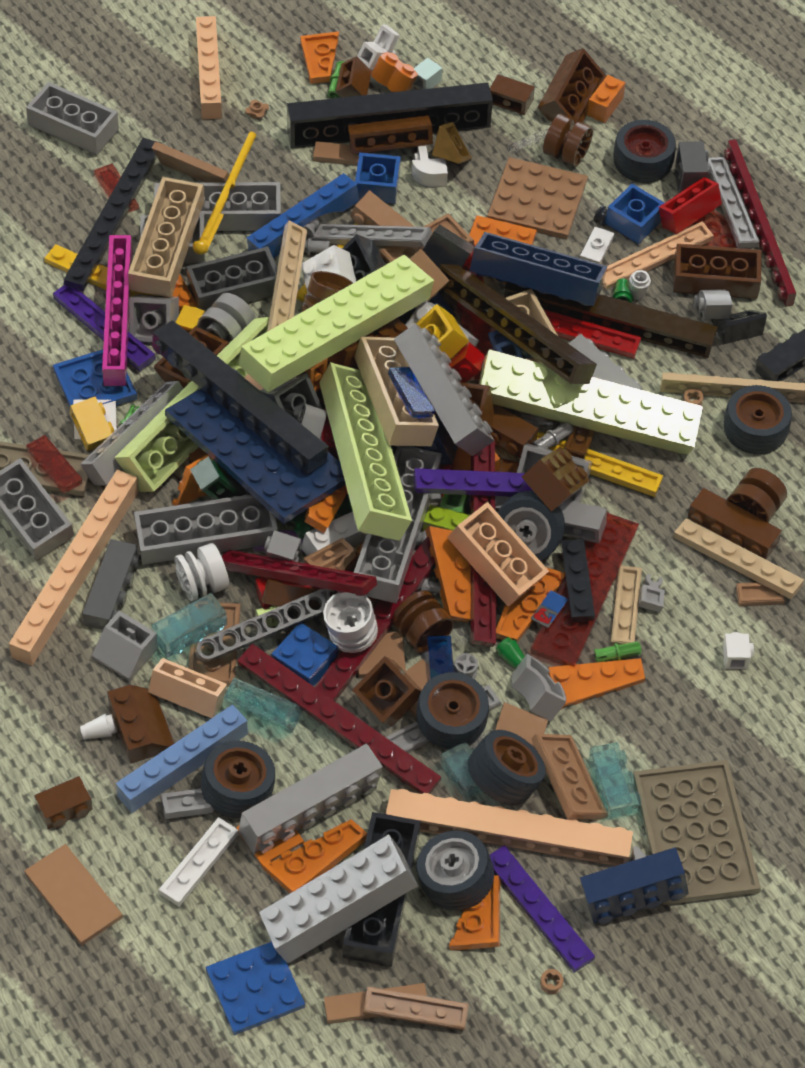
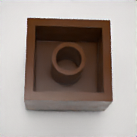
[352,656,422,727]

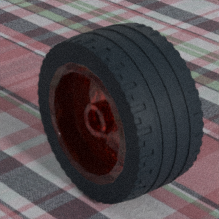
[613,119,676,183]

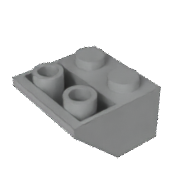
[92,611,158,681]

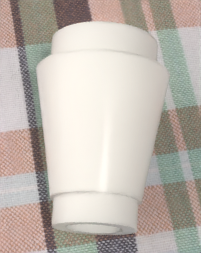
[630,270,651,300]
[80,713,117,740]

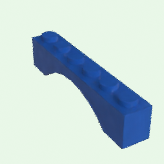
[246,173,359,258]

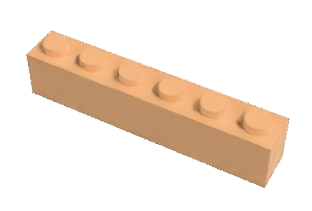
[196,16,222,119]

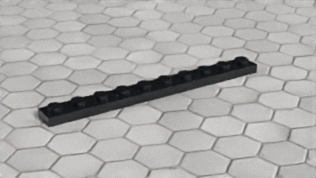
[63,138,162,291]

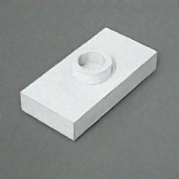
[580,227,614,264]

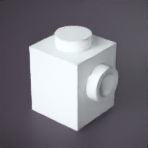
[723,632,754,669]

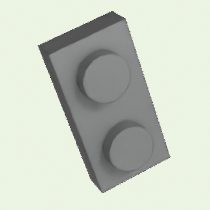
[161,789,214,819]

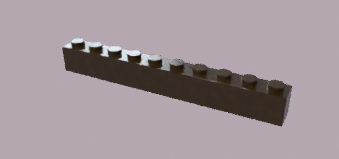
[439,264,597,384]
[503,282,718,358]

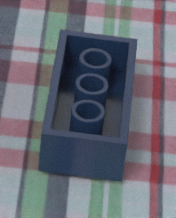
[580,847,689,924]

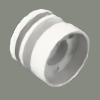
[174,543,229,602]
[323,592,378,653]

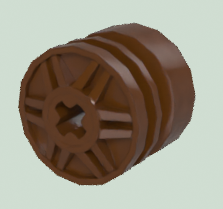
[302,271,353,312]
[392,590,454,653]

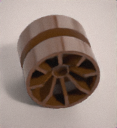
[543,114,593,167]
[727,468,787,523]

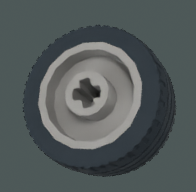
[498,490,565,561]
[417,830,494,911]

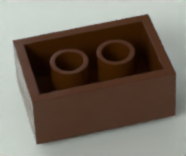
[521,447,590,512]

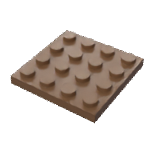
[487,157,588,239]

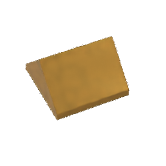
[432,122,472,163]

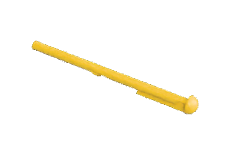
[193,132,256,255]

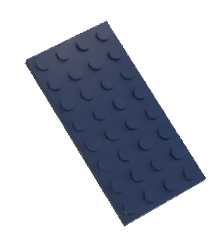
[165,369,346,524]

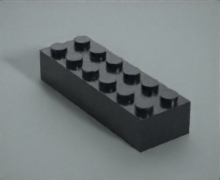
[343,812,421,967]

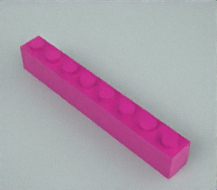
[102,235,132,386]

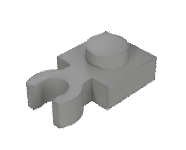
[639,574,665,612]

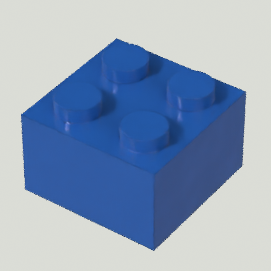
[355,153,401,204]
[605,183,664,244]
[271,622,338,687]

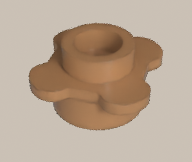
[245,100,269,119]

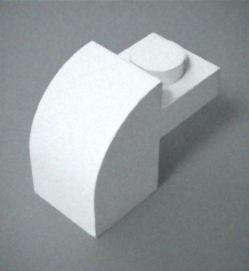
[357,25,400,70]
[412,145,448,187]

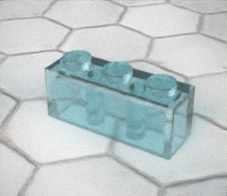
[151,593,227,658]
[223,678,303,732]
[588,742,641,821]

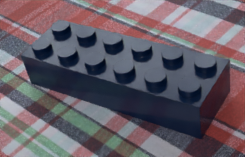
[470,232,608,306]

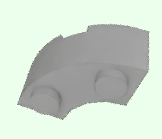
[694,290,732,319]
[511,654,566,721]

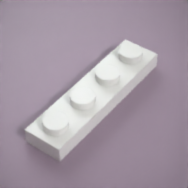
[159,817,239,907]

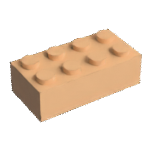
[447,502,549,607]

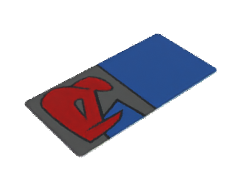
[531,590,568,628]

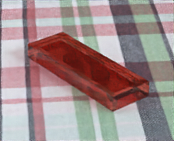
[94,163,139,214]
[26,435,83,494]

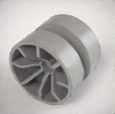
[198,293,256,343]

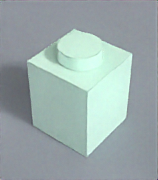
[413,58,442,89]

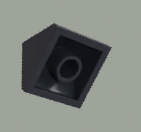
[423,224,475,268]
[711,310,767,345]

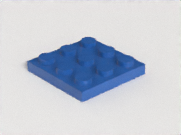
[53,349,137,406]
[206,941,305,1035]

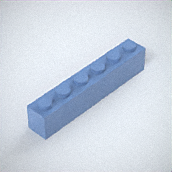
[116,704,248,813]

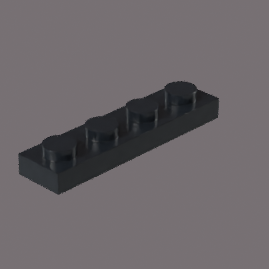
[561,539,595,622]

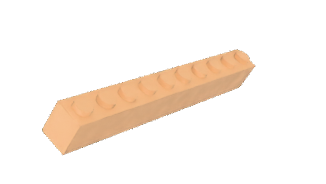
[9,469,139,666]
[386,789,633,866]

